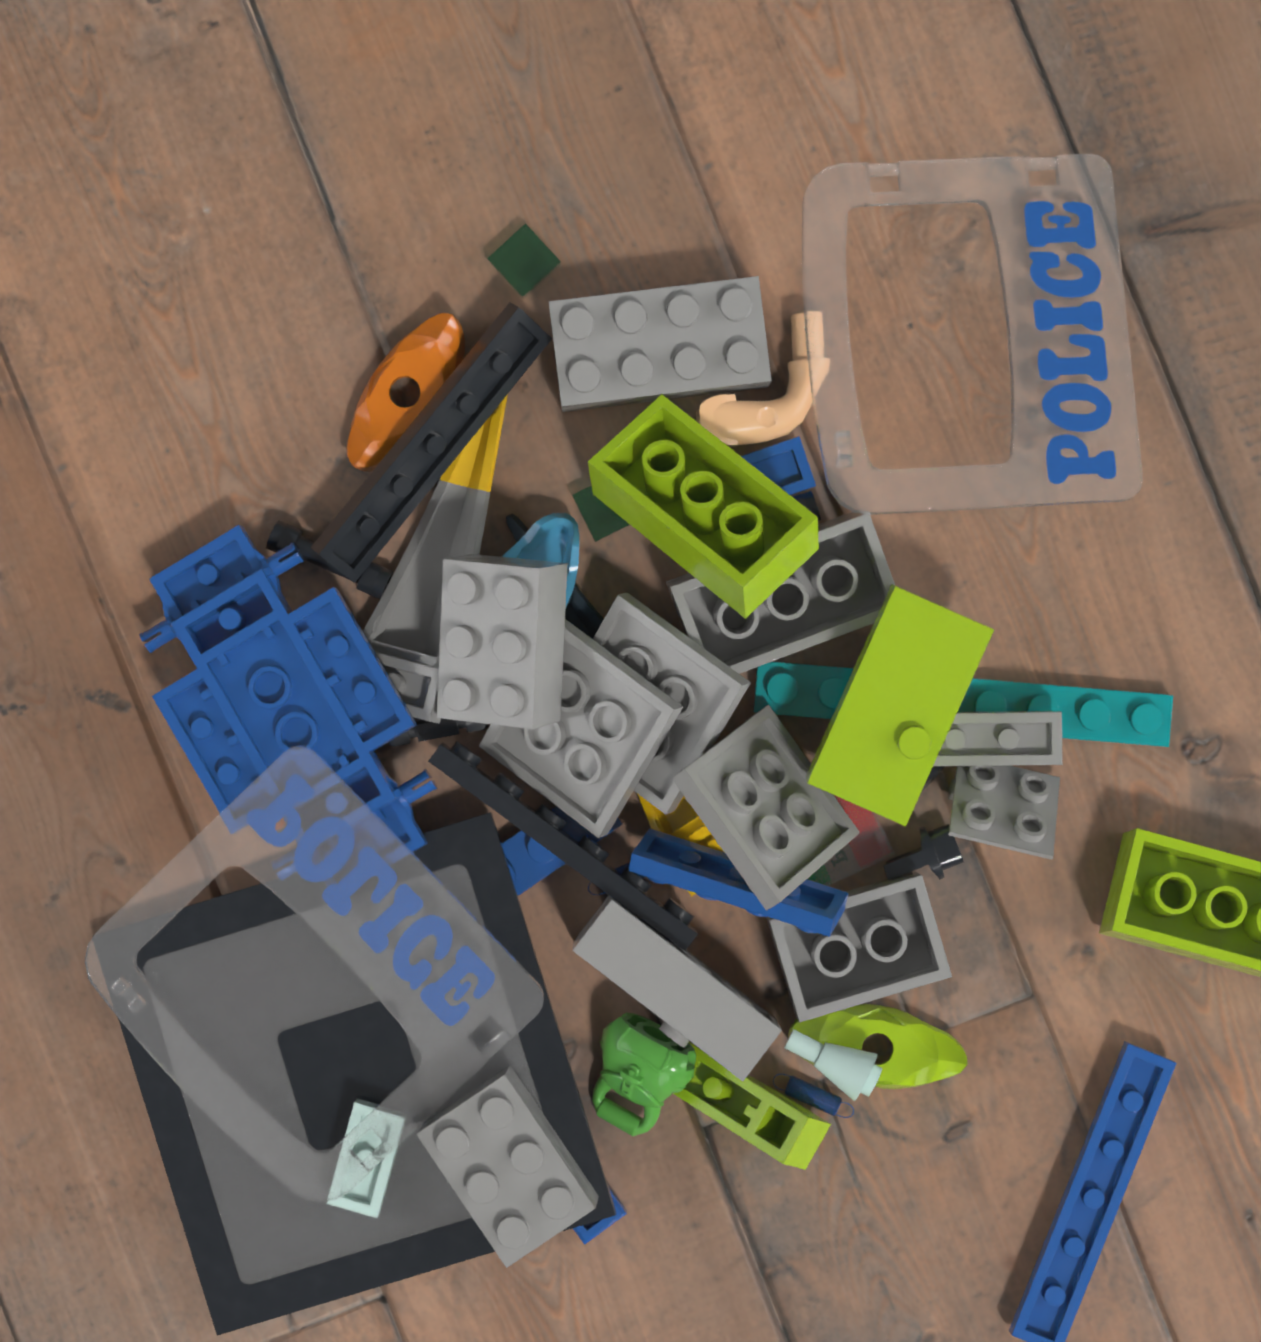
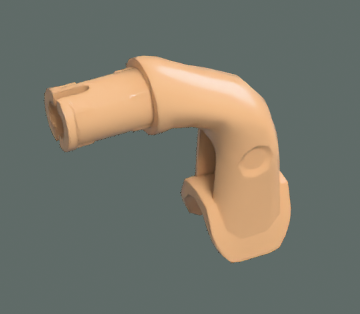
[696,312,829,448]

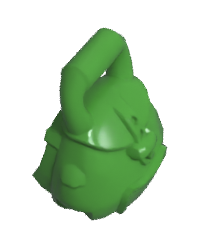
[592,1013,696,1137]

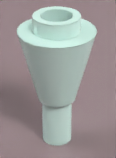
[784,1029,882,1101]

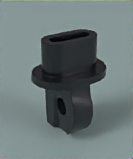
[883,824,964,880]

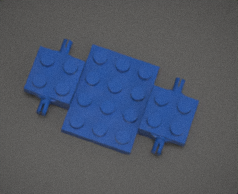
[139,525,437,886]

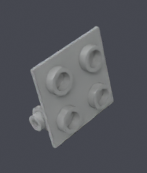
[948,766,1060,860]

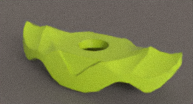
[788,1004,968,1089]

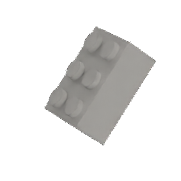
[437,554,568,730]
[766,871,952,1022]
[416,1065,599,1268]

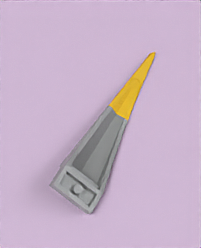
[363,394,508,723]

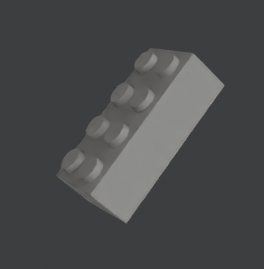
[549,276,772,412]

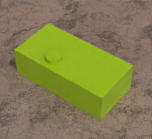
[588,394,819,619]
[805,584,994,827]
[1099,828,1261,977]

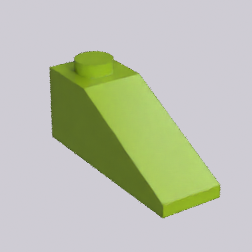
[673,1041,831,1170]

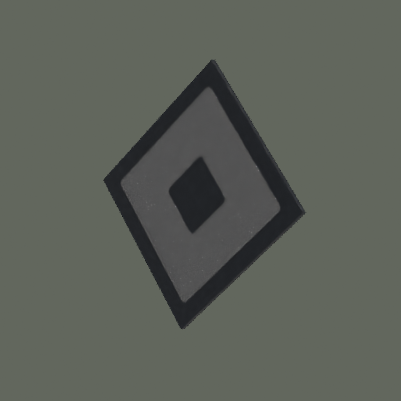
[93,812,617,1336]

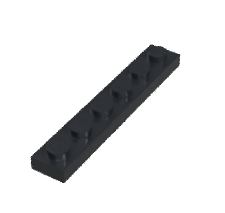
[311,302,553,583]
[428,741,698,951]

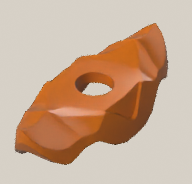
[346,313,465,472]

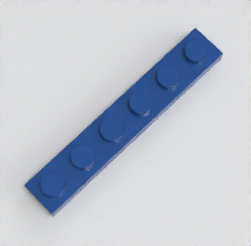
[1009,1041,1177,1342]

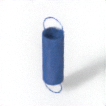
[773,1074,854,1118]

